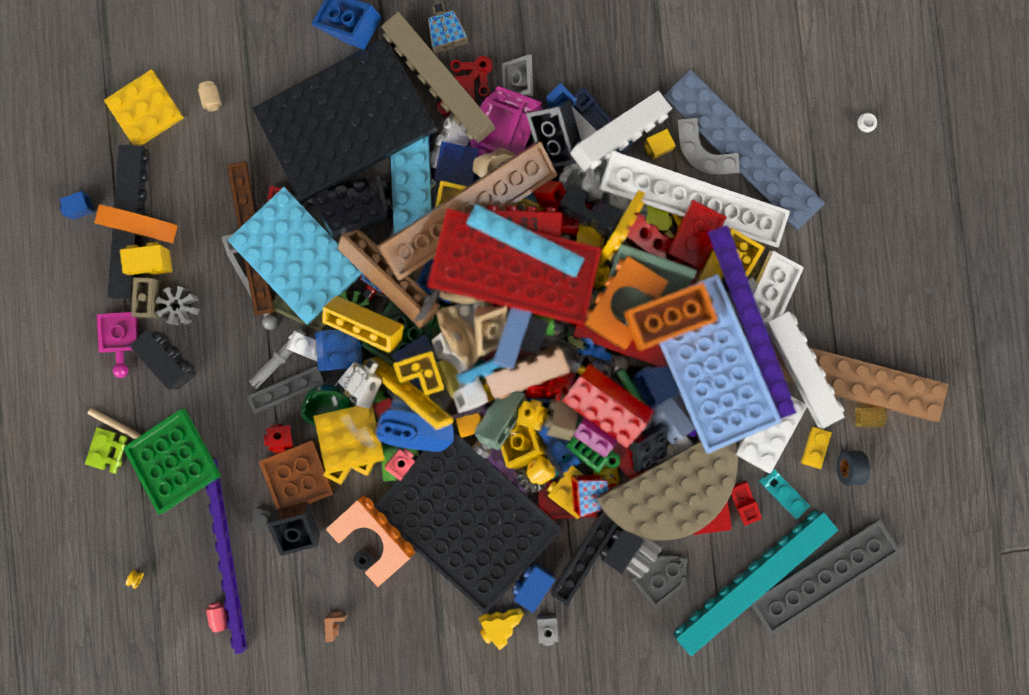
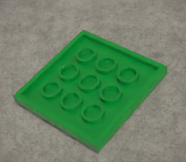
[124,409,221,515]

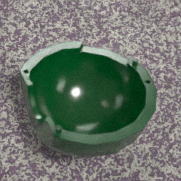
[301,384,351,426]

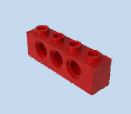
[624,212,686,265]

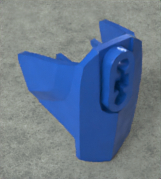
[376,394,454,452]

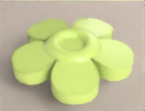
[568,336,585,349]

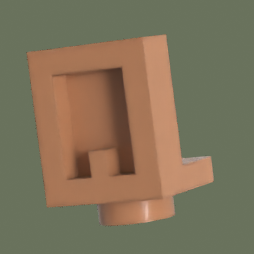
[325,611,347,642]

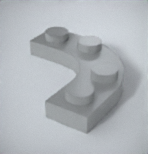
[678,118,740,174]

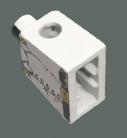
[335,358,382,408]

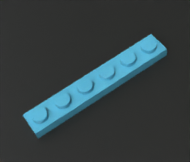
[466,205,584,278]

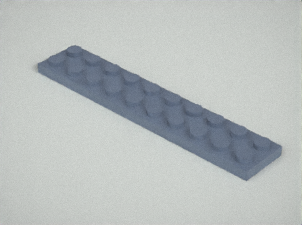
[663,69,825,231]

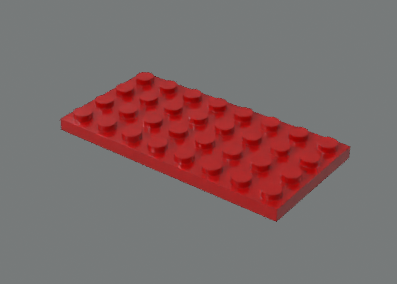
[427,208,602,326]

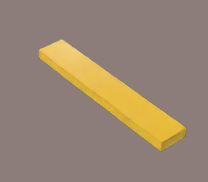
[363,356,453,429]

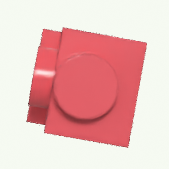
[385,447,415,480]

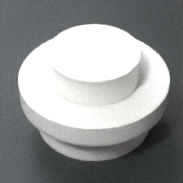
[857,113,877,132]

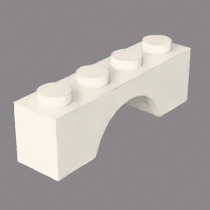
[431,333,488,413]

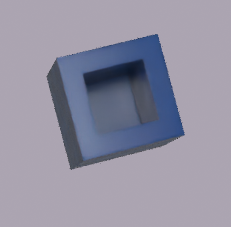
[60,191,95,220]

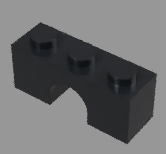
[559,184,623,237]

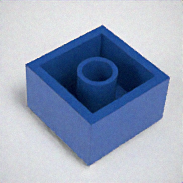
[315,330,363,371]
[513,561,555,613]

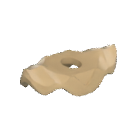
[436,307,479,369]

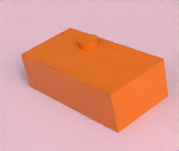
[624,283,718,351]

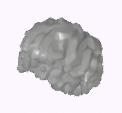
[559,163,605,203]

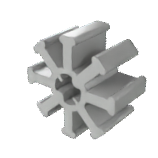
[156,286,199,325]
[626,538,662,578]

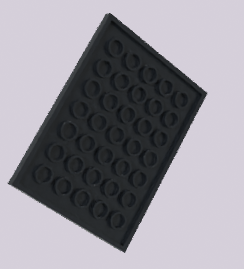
[252,37,438,203]
[374,428,563,614]

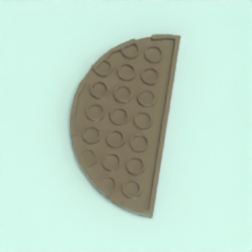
[596,440,738,541]

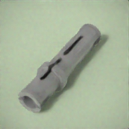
[249,340,293,389]

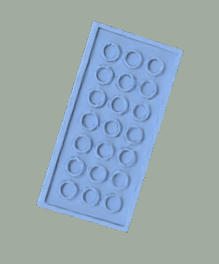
[659,274,781,454]

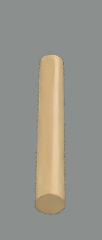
[88,408,142,440]

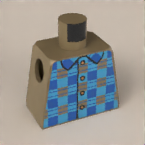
[428,4,468,54]

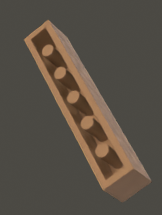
[338,229,439,328]

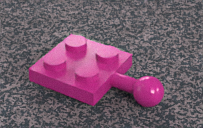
[97,312,139,378]

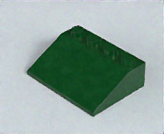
[360,299,444,366]

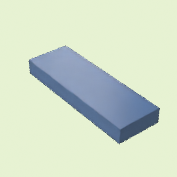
[493,308,531,369]

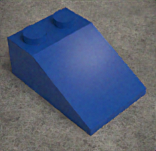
[311,0,382,50]

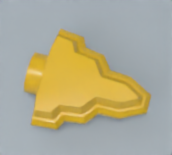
[478,608,524,650]

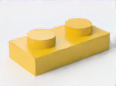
[801,427,832,469]

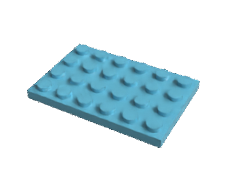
[228,187,363,325]

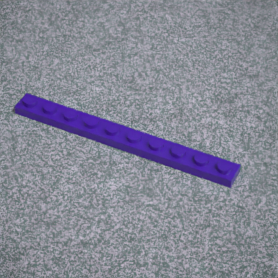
[708,225,797,419]
[206,459,247,654]

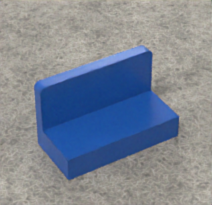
[546,83,577,109]

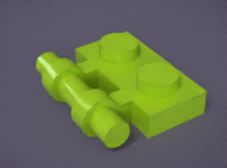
[85,427,128,474]

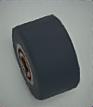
[837,450,870,486]

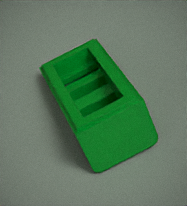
[566,436,610,473]

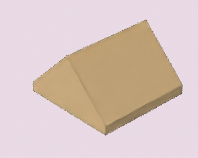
[475,306,507,356]

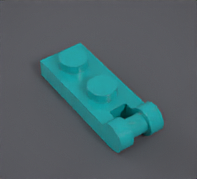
[759,468,810,519]

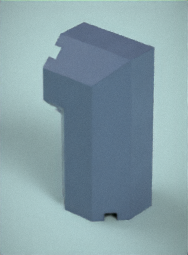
[630,366,695,445]

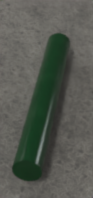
[616,368,653,419]

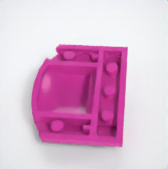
[470,86,542,165]

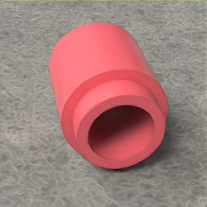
[206,601,228,632]

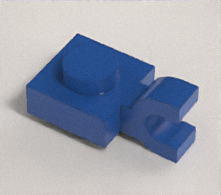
[577,337,612,362]

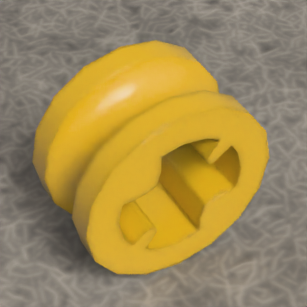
[126,569,144,589]

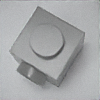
[537,614,558,646]

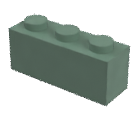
[474,391,528,451]

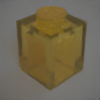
[855,407,887,427]

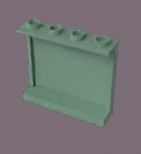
[603,243,696,326]

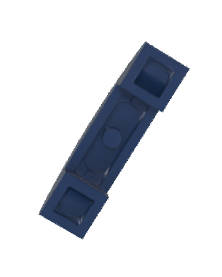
[573,86,634,154]

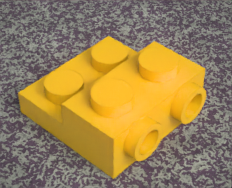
[547,466,583,519]

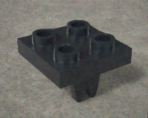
[627,422,667,473]

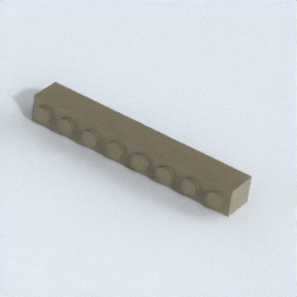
[381,12,496,143]

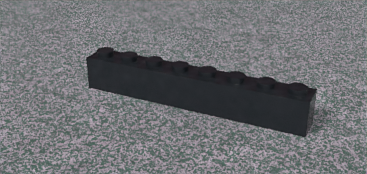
[107,145,150,300]

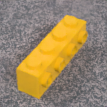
[322,296,403,353]

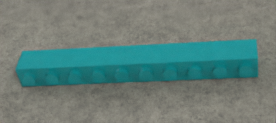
[673,510,838,656]

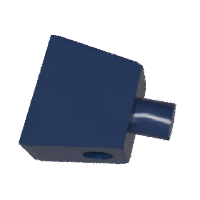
[633,366,680,409]

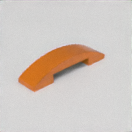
[94,205,178,244]

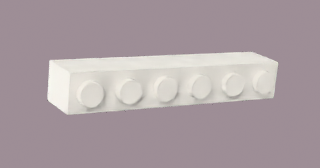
[570,91,672,172]
[764,312,845,428]

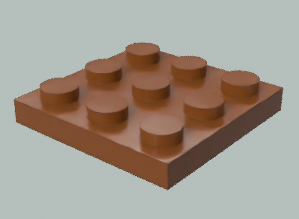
[259,440,334,510]

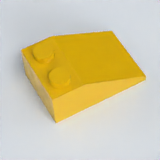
[501,423,547,470]

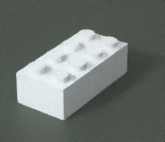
[735,396,807,474]

